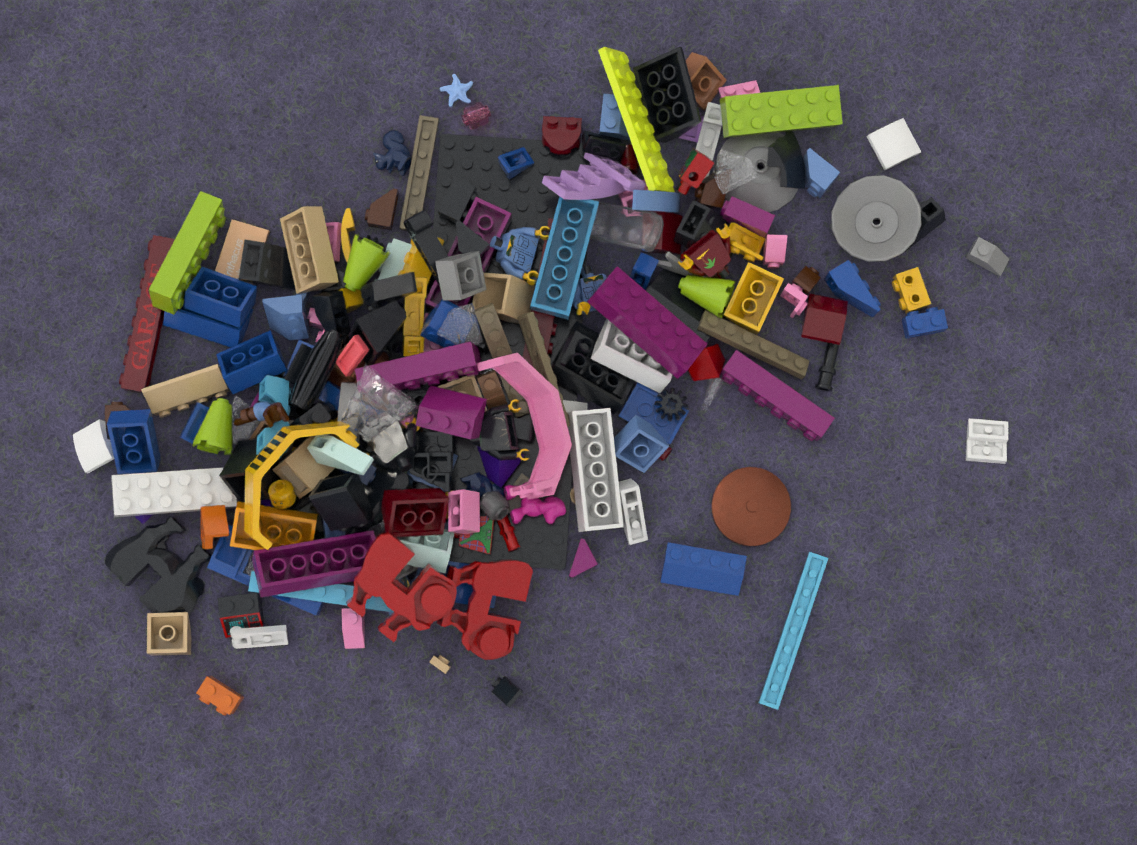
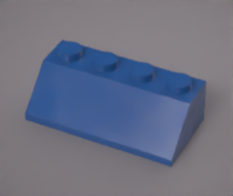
[163,296,253,348]
[660,542,747,596]

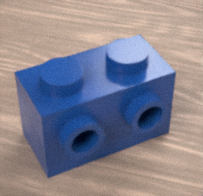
[902,307,948,339]

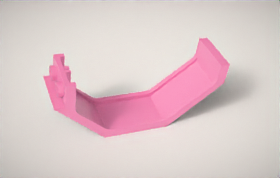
[477,353,572,500]

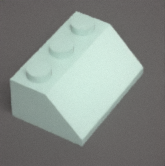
[397,529,454,573]

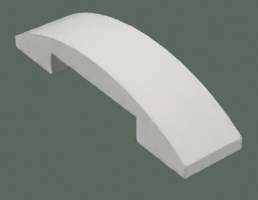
[689,102,722,178]

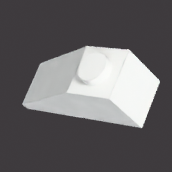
[619,478,648,545]

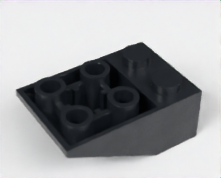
[673,200,733,266]
[239,240,296,290]

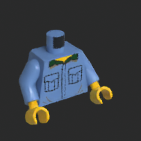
[490,226,550,285]
[572,266,607,315]

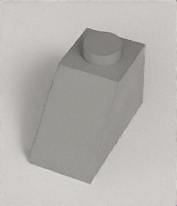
[966,237,1009,276]

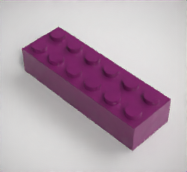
[425,197,512,310]
[587,266,707,379]
[355,342,483,399]
[720,350,835,441]
[252,530,376,598]

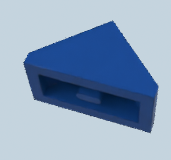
[498,147,534,180]

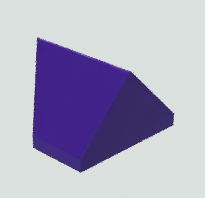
[477,446,524,488]

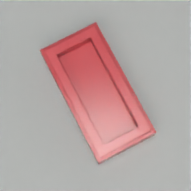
[336,335,370,377]

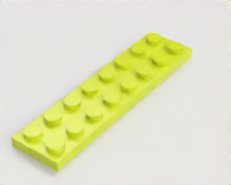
[598,47,675,192]

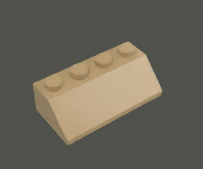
[280,206,339,294]
[141,364,230,418]

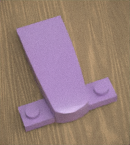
[542,153,646,200]

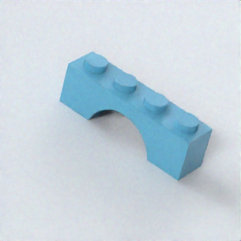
[256,375,291,458]

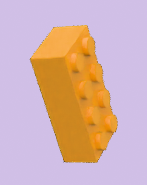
[230,502,318,550]

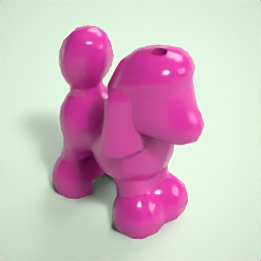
[504,482,566,524]

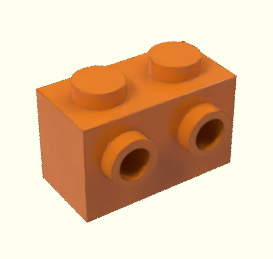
[196,676,244,716]

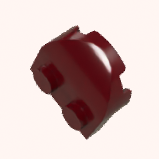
[542,116,582,154]

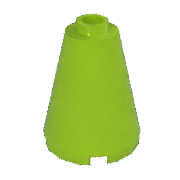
[343,234,391,292]
[678,275,735,318]
[192,398,233,455]

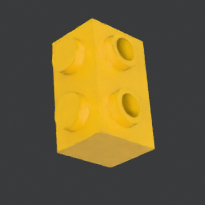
[892,267,931,314]

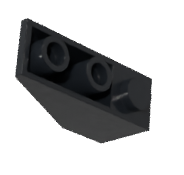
[899,197,946,256]
[312,291,351,351]

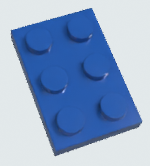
[618,382,689,445]

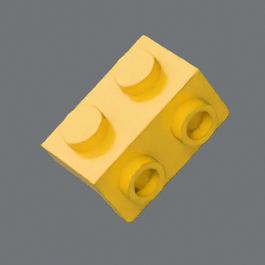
[729,223,765,262]

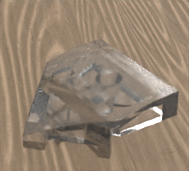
[713,149,758,194]
[437,303,483,345]

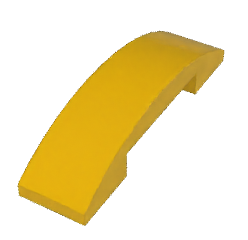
[341,208,367,285]
[403,277,427,356]

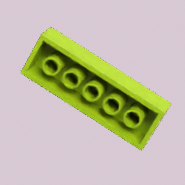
[720,85,843,138]
[149,191,226,315]

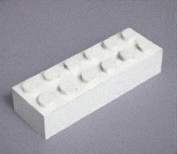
[568,408,624,532]
[111,468,237,517]

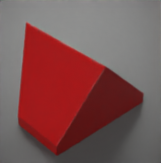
[688,343,725,381]

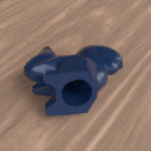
[373,130,412,176]
[460,472,505,498]

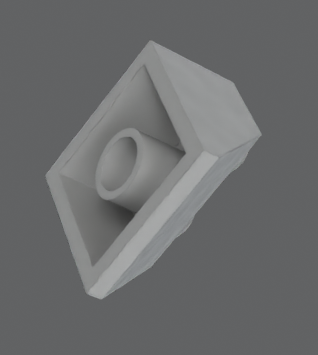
[435,251,486,300]

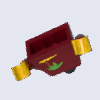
[678,223,732,279]

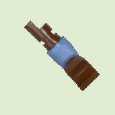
[234,402,290,428]

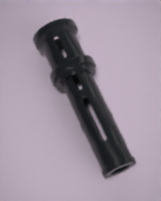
[815,343,839,392]

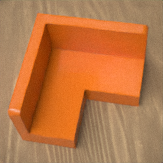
[200,505,229,549]

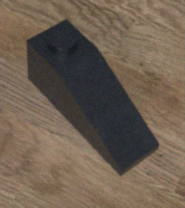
[361,272,417,306]

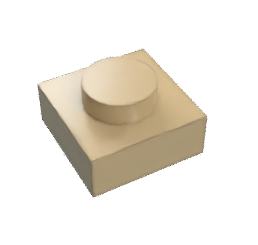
[430,655,451,674]

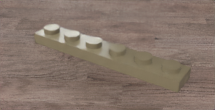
[399,115,439,231]
[474,303,530,418]
[697,310,809,380]
[517,312,571,427]

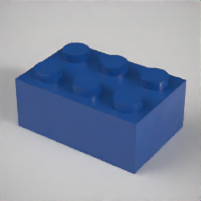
[185,267,257,328]
[216,330,287,394]
[107,409,161,474]

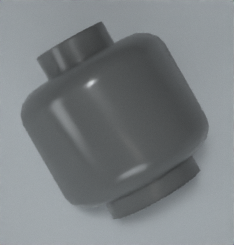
[480,491,509,520]

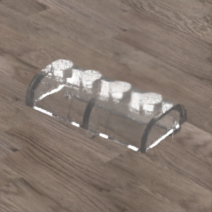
[589,201,663,252]

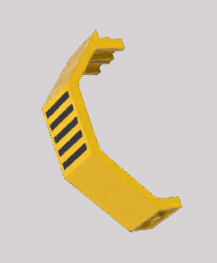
[244,421,360,550]

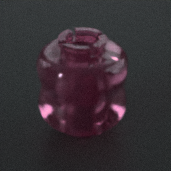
[461,102,491,130]

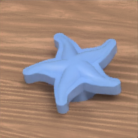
[440,74,473,107]

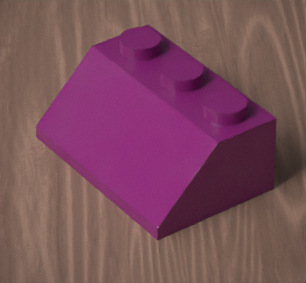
[415,385,487,439]

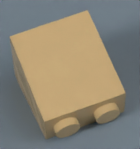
[471,273,535,324]
[272,436,335,499]

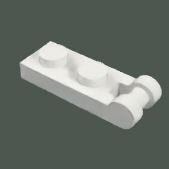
[230,625,288,649]

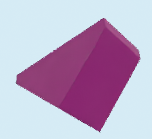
[569,538,598,578]

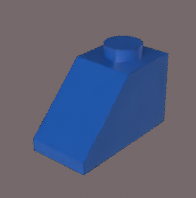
[630,252,659,290]

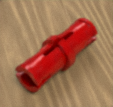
[496,516,520,552]

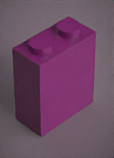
[720,196,775,238]

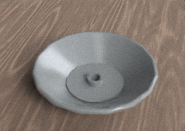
[715,132,798,212]
[831,175,921,262]

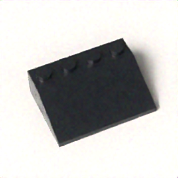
[633,47,702,143]
[646,269,727,343]
[551,321,634,414]

